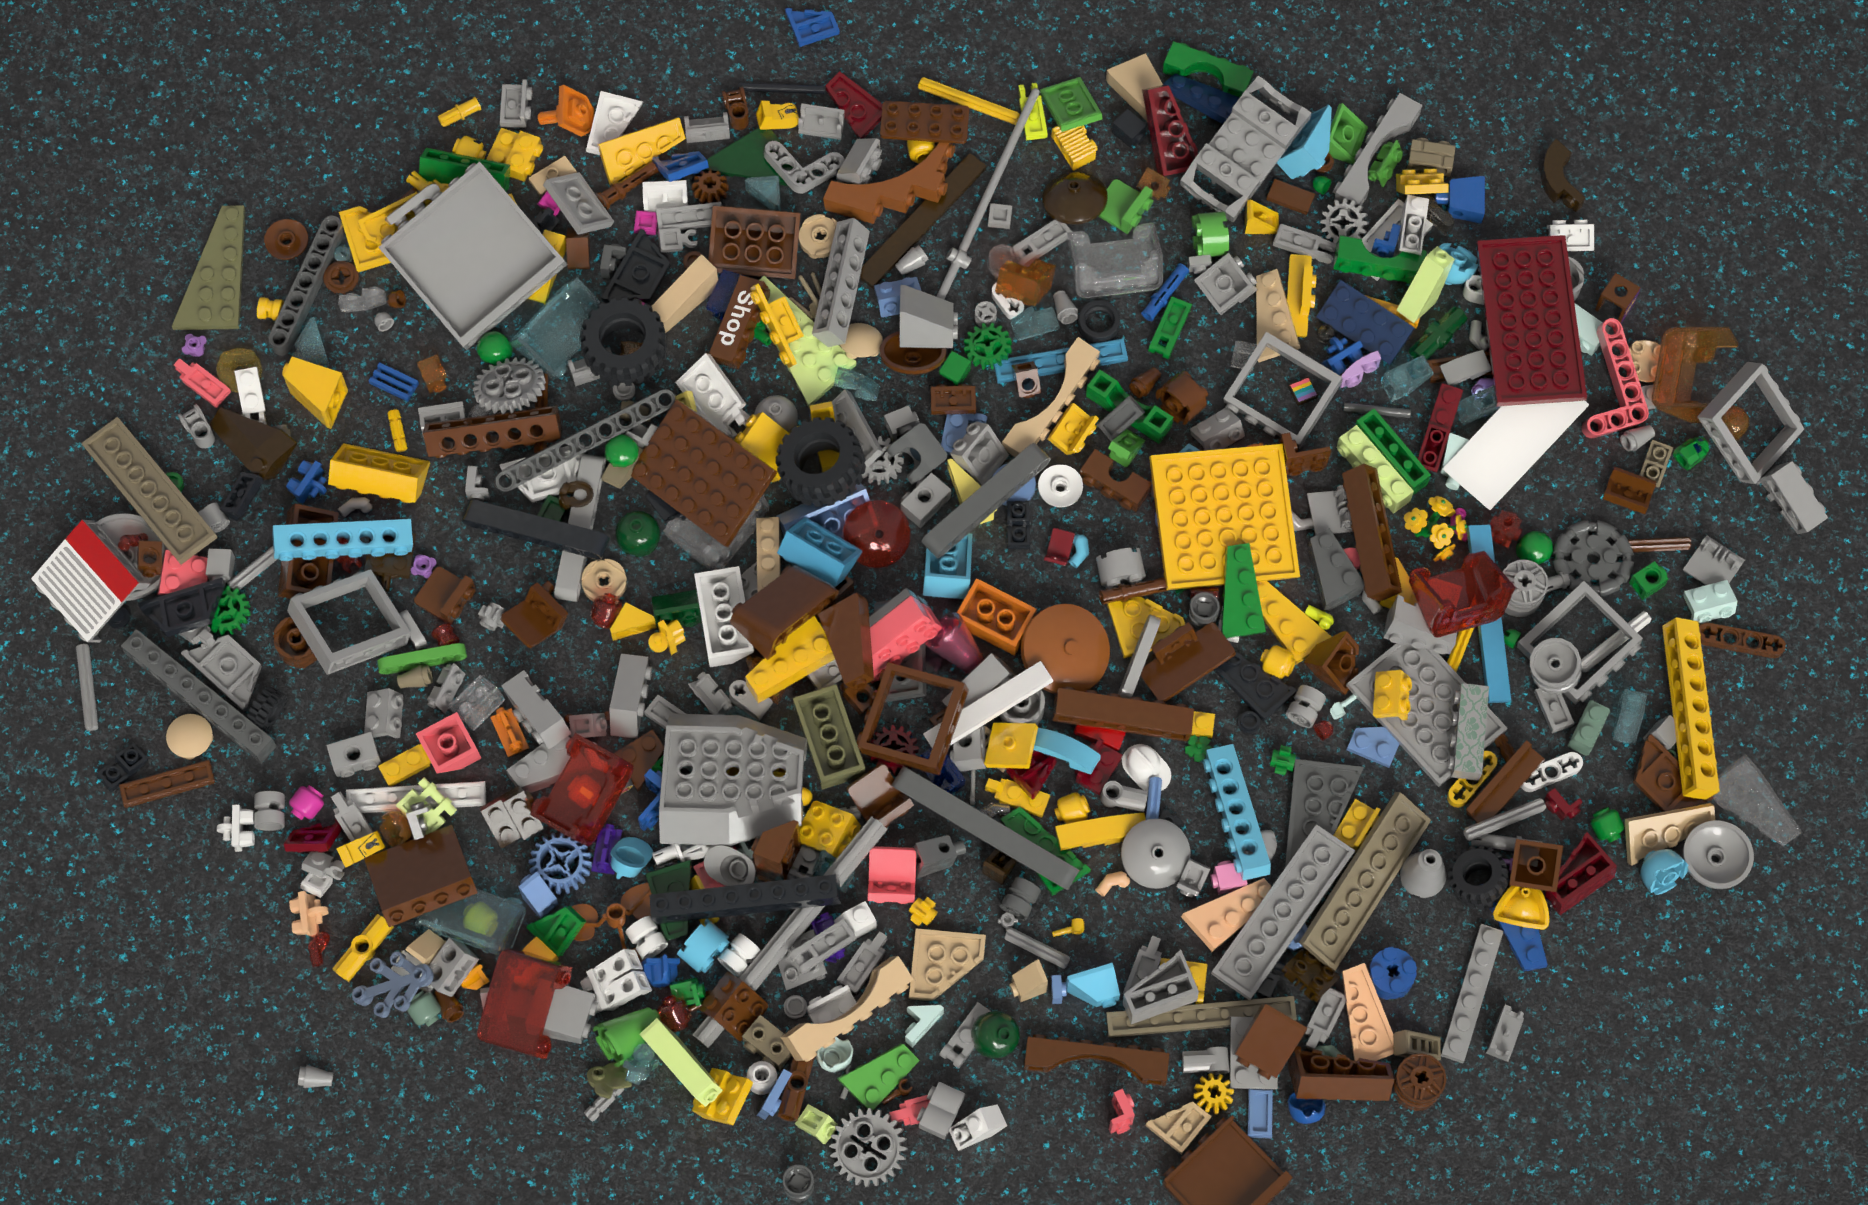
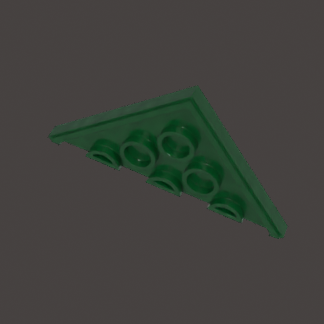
[702,128,807,186]

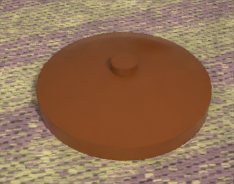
[1021,604,1110,694]

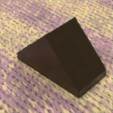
[982,849,1017,885]

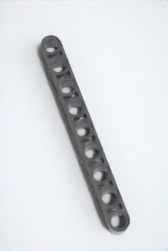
[493,389,675,491]
[891,766,1080,891]

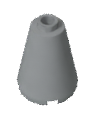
[1400,849,1447,898]

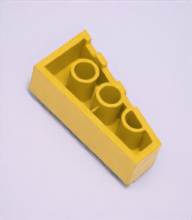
[745,616,835,704]

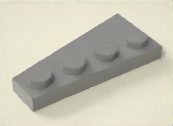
[832,389,884,469]

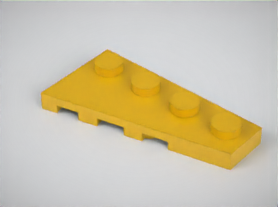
[1257,581,1332,664]

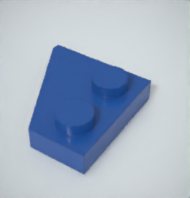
[785,8,840,47]
[652,151,709,182]

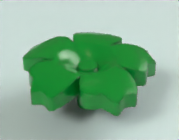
[1185,735,1212,762]

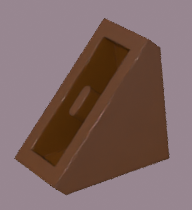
[566,228,590,269]

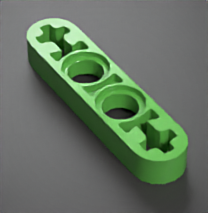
[377,643,467,674]

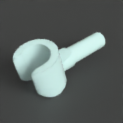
[1330,694,1357,719]

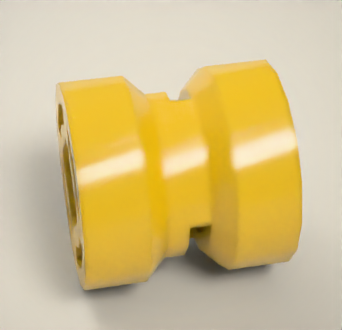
[257,297,284,321]

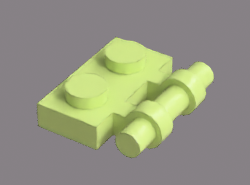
[396,777,457,835]

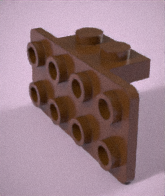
[880,101,969,144]
[1140,622,1236,702]

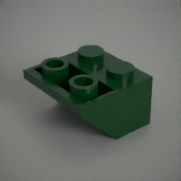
[651,590,702,630]

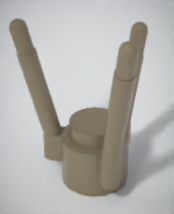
[789,272,822,321]

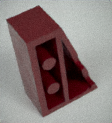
[1545,832,1617,915]

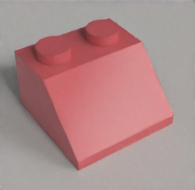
[416,712,481,773]

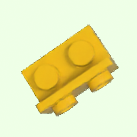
[1333,799,1381,853]

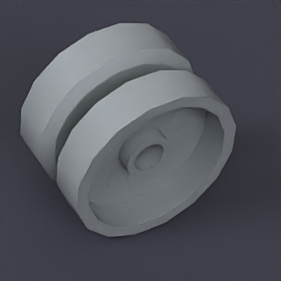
[1530,638,1582,694]

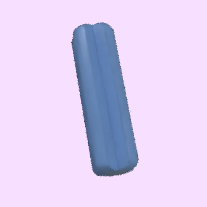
[1146,777,1162,820]

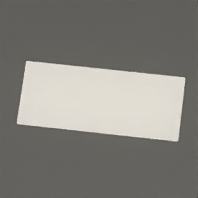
[1443,401,1589,510]

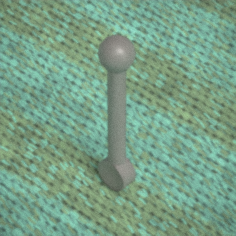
[970,770,975,805]

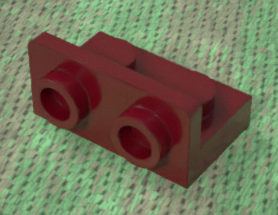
[1074,738,1123,796]

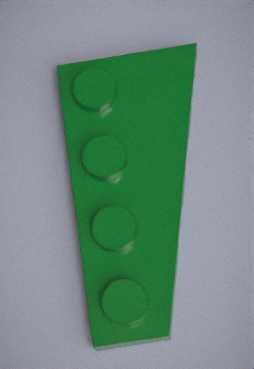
[1221,543,1266,639]
[1001,807,1091,896]

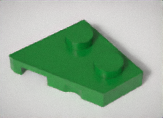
[526,906,586,957]

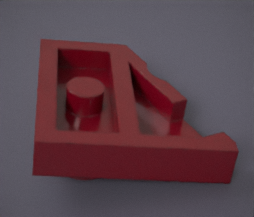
[1006,750,1057,800]
[283,819,342,853]

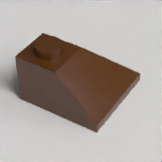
[1509,839,1563,892]

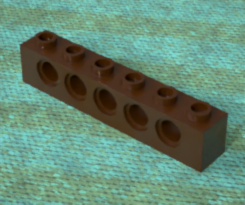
[423,405,562,458]

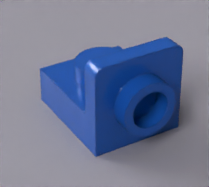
[1371,223,1401,258]

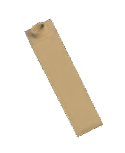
[1106,53,1163,122]
[652,254,719,333]

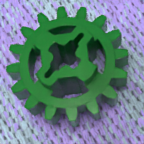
[964,323,1012,370]
[208,586,251,636]

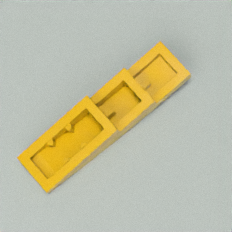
[1055,813,1146,851]

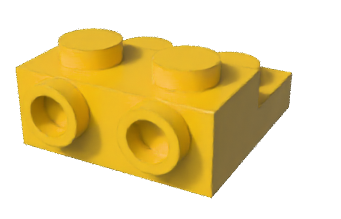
[486,128,543,182]
[1396,168,1448,194]
[692,1068,754,1125]

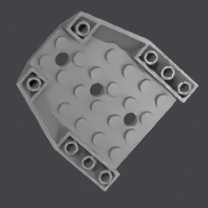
[659,714,807,846]

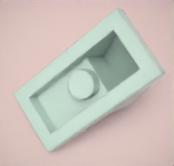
[905,1005,944,1048]

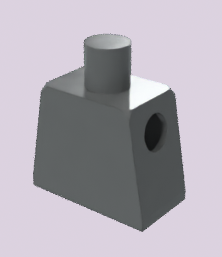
[914,835,966,878]

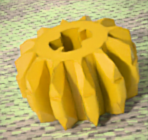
[1193,1073,1234,1114]

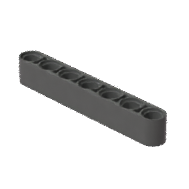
[269,215,344,356]
[922,443,1051,558]

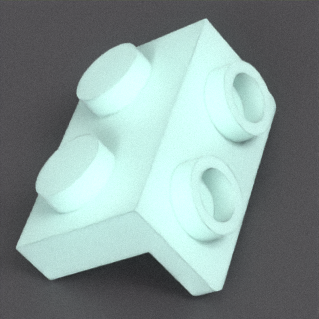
[1684,580,1737,624]

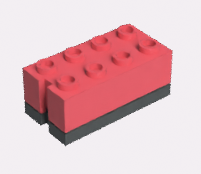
[869,588,943,683]

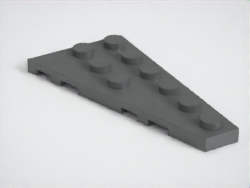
[1284,759,1364,869]

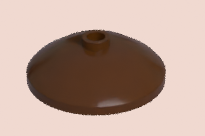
[880,331,946,375]

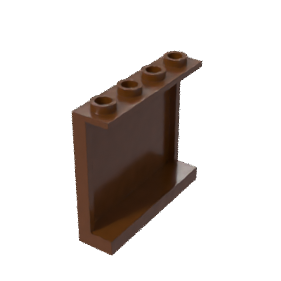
[364,825,478,927]
[1162,1115,1293,1205]

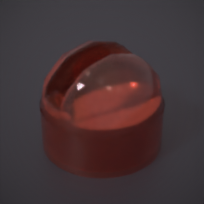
[1313,720,1333,741]

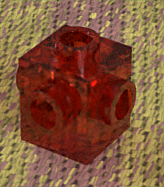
[1489,510,1523,548]

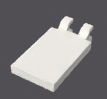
[1362,199,1433,281]
[675,353,750,439]

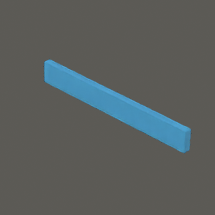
[1467,525,1511,703]

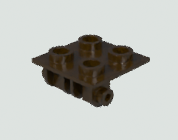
[1282,948,1340,1003]

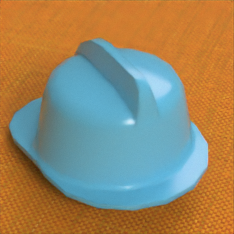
[610,837,653,879]

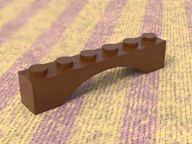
[1024,1034,1169,1086]

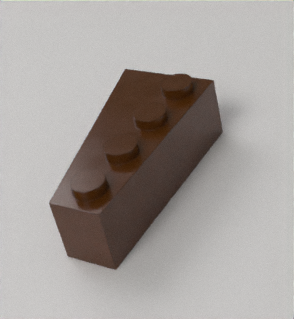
[1288,1046,1394,1101]

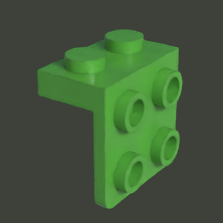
[1098,179,1154,234]

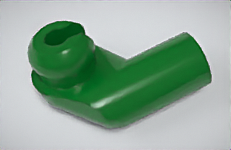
[754,320,772,346]

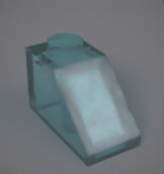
[293,317,329,366]
[1612,689,1647,745]

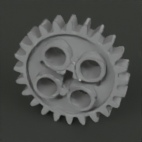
[473,357,546,414]
[829,1108,908,1187]

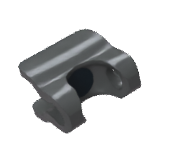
[886,423,947,484]

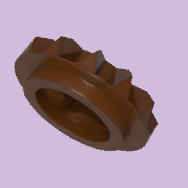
[323,261,359,295]

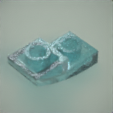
[834,367,880,401]

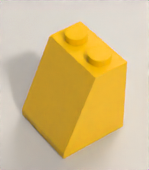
[282,357,348,429]

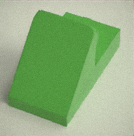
[1108,429,1146,467]

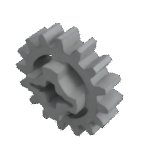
[1320,199,1369,245]
[861,436,904,485]

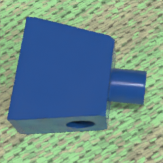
[1434,176,1485,223]

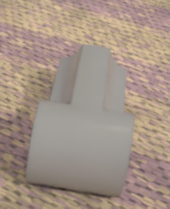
[1100,781,1148,812]
[1182,1047,1230,1075]

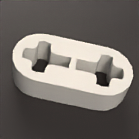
[992,281,1024,320]

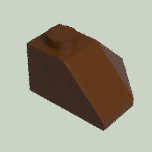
[1304,631,1359,695]

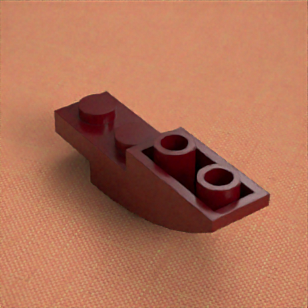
[1418,383,1463,473]

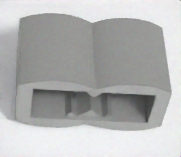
[917,1082,965,1140]

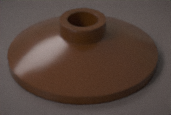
[264,219,308,260]

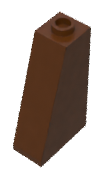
[818,592,874,690]

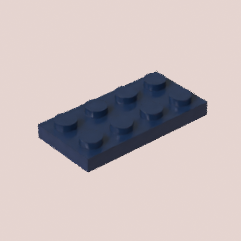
[1316,280,1415,365]

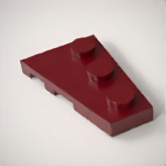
[825,71,883,139]

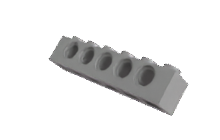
[812,218,870,347]

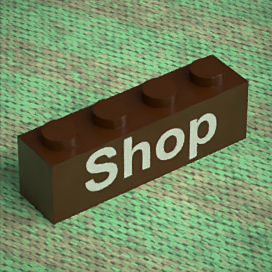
[709,275,770,369]

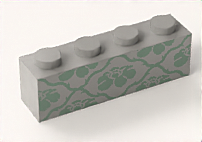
[1448,683,1489,781]

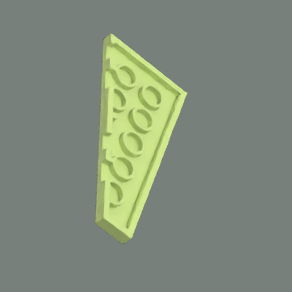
[760,276,856,408]

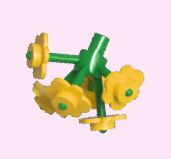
[1404,496,1467,562]

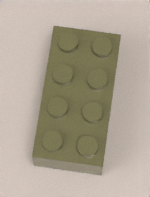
[793,684,865,790]

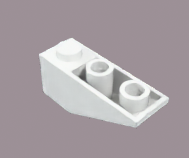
[1399,195,1429,255]

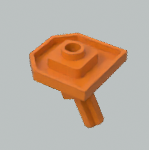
[538,85,594,137]

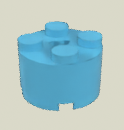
[677,918,729,973]

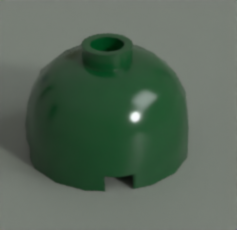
[615,511,661,557]
[971,1011,1020,1058]

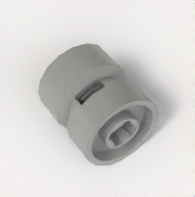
[1286,685,1326,728]
[254,791,285,831]

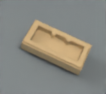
[529,156,577,197]

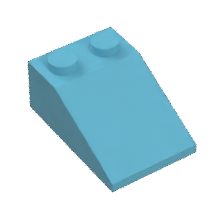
[1277,105,1332,179]
[923,530,972,599]

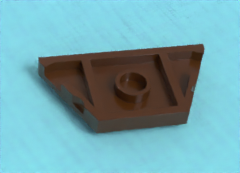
[1633,734,1714,812]

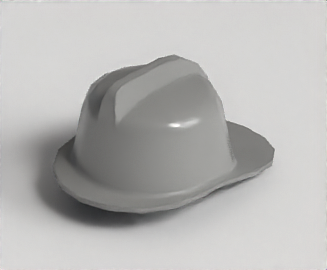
[704,845,756,886]

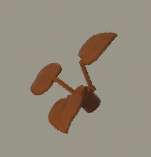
[571,883,652,971]

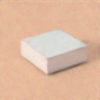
[300,873,333,898]

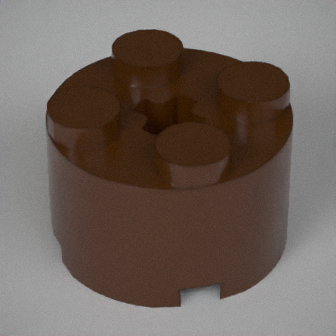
[1156,371,1208,425]
[273,617,317,669]

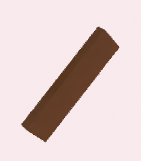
[119,760,216,808]

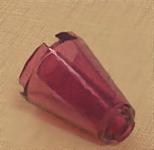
[925,612,985,674]

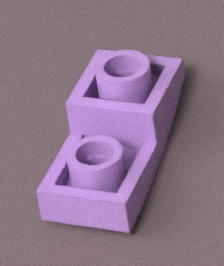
[1340,351,1381,388]

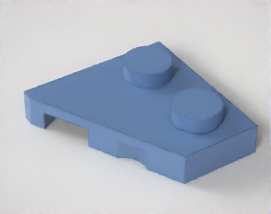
[1347,727,1399,768]

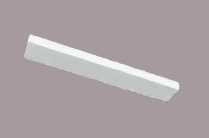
[923,661,1053,749]
[346,781,486,813]

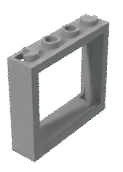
[1223,332,1343,449]
[1698,362,1804,484]
[287,569,411,675]
[1517,581,1643,705]

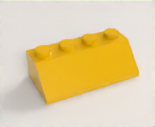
[328,443,430,503]

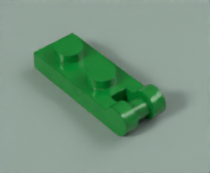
[1148,297,1192,360]

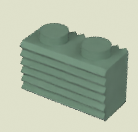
[1568,700,1610,756]

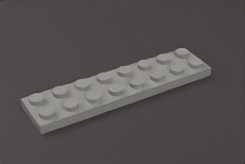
[1211,824,1355,1000]

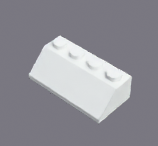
[694,566,754,667]

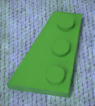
[837,1044,920,1110]

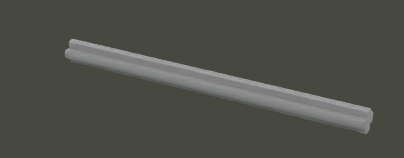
[692,816,888,1048]

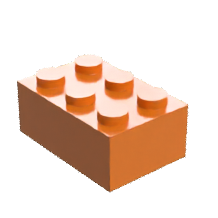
[955,578,1037,656]

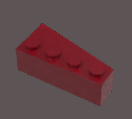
[1142,85,1198,176]

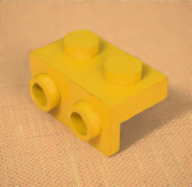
[1047,403,1099,455]
[1373,670,1412,720]

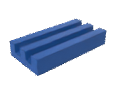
[368,362,419,402]

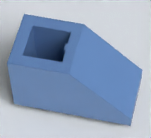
[518,872,558,919]

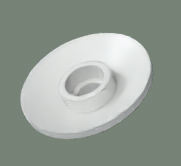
[1038,465,1083,507]

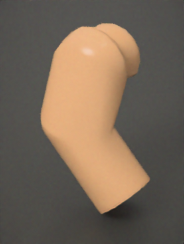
[1095,871,1130,897]

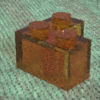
[995,259,1056,306]

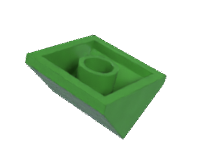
[1328,103,1368,164]

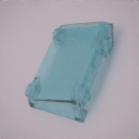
[509,277,601,378]
[415,889,526,962]

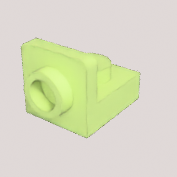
[795,1104,838,1144]

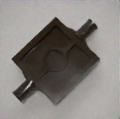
[364,517,416,592]

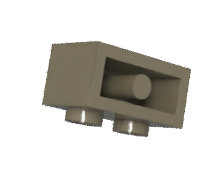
[742,1015,792,1071]

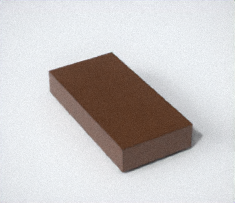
[1266,179,1315,215]

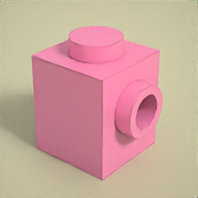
[1210,861,1247,895]

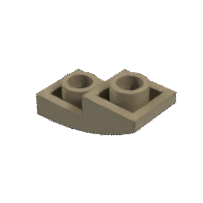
[1639,440,1674,488]
[602,447,644,489]

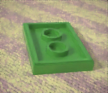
[1040,77,1102,132]

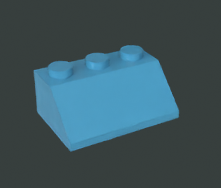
[777,517,862,587]

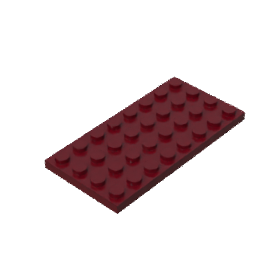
[1476,235,1587,407]

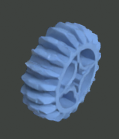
[529,832,592,895]

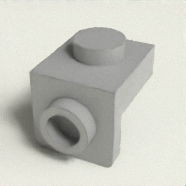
[1176,859,1211,897]

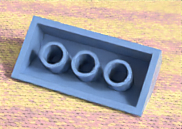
[776,484,879,541]

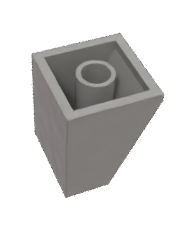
[900,285,958,348]
[526,978,598,1044]

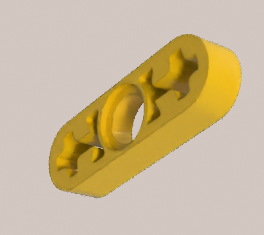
[1447,751,1497,808]

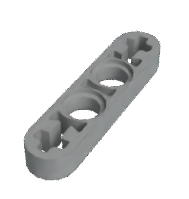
[1118,614,1161,699]

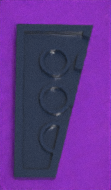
[1163,73,1240,124]

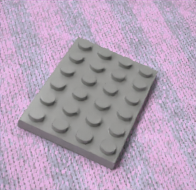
[1346,643,1507,787]

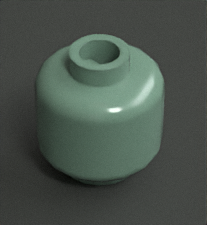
[407,990,441,1027]

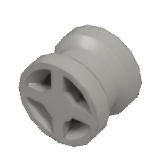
[975,301,997,328]

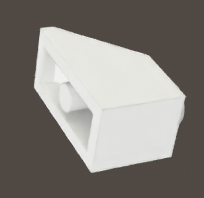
[834,901,877,939]

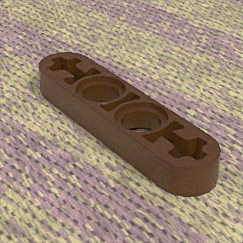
[1699,623,1786,658]

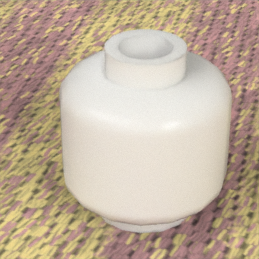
[746,1061,777,1095]

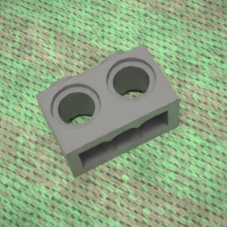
[428,938,479,997]

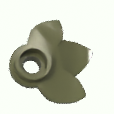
[587,1062,632,1099]

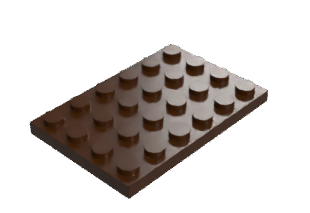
[631,399,777,547]

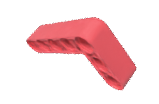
[1582,318,1649,438]

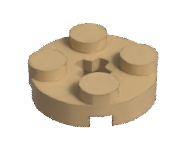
[799,214,837,259]
[581,559,627,605]

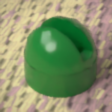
[1313,175,1331,195]
[1504,629,1521,649]

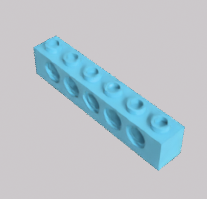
[272,519,413,561]
[1203,744,1271,881]

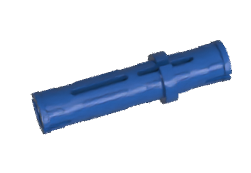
[1141,263,1189,321]

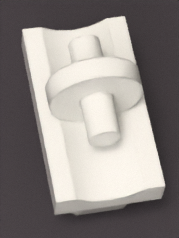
[217,805,255,852]

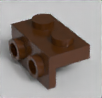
[1603,467,1657,514]

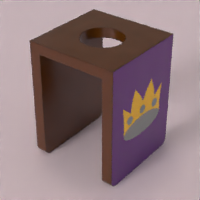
[1595,273,1641,323]

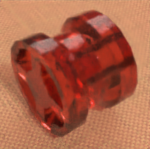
[431,623,460,647]

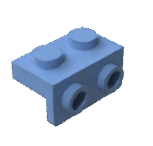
[874,277,921,317]

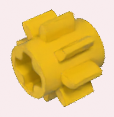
[909,897,938,926]

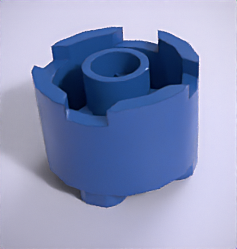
[1368,947,1417,1000]

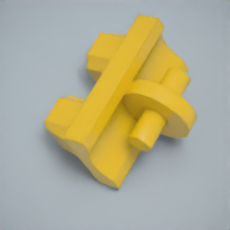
[648,619,686,655]

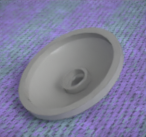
[1121,819,1191,889]
[1683,820,1754,889]

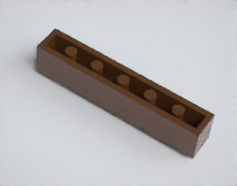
[1342,463,1402,602]
[1052,687,1194,742]

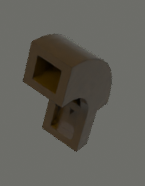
[1541,139,1585,212]

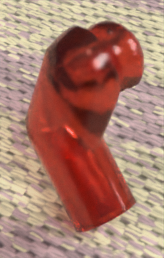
[118,533,148,551]

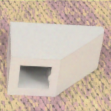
[949,1104,1007,1150]

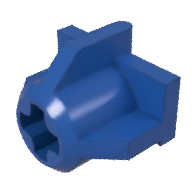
[641,954,680,988]

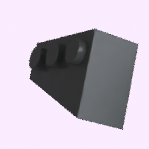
[1308,528,1365,612]

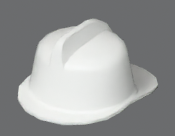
[1122,744,1171,791]

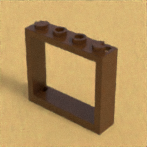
[857,662,969,775]

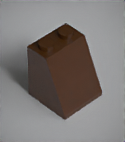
[1233,1004,1307,1080]

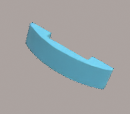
[1033,728,1101,774]

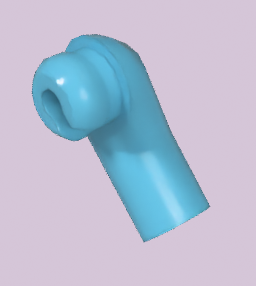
[1068,534,1089,568]

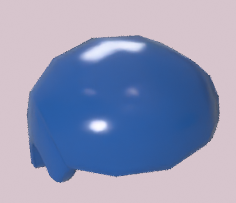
[1287,1092,1326,1124]

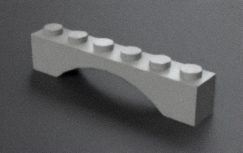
[1333,93,1422,214]

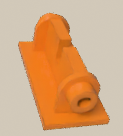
[490,707,529,757]

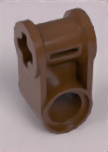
[722,86,749,130]

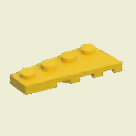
[597,118,686,186]

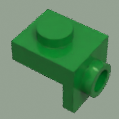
[670,977,706,1008]

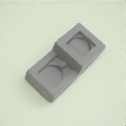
[1440,350,1492,386]

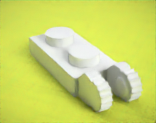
[234,367,267,425]

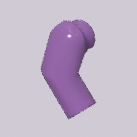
[1471,378,1494,399]

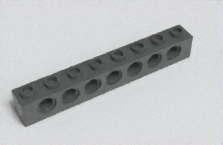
[121,629,277,764]

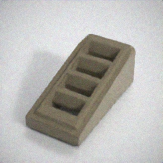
[1393,1030,1441,1061]

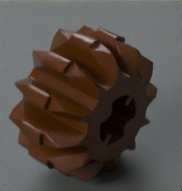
[691,168,729,204]

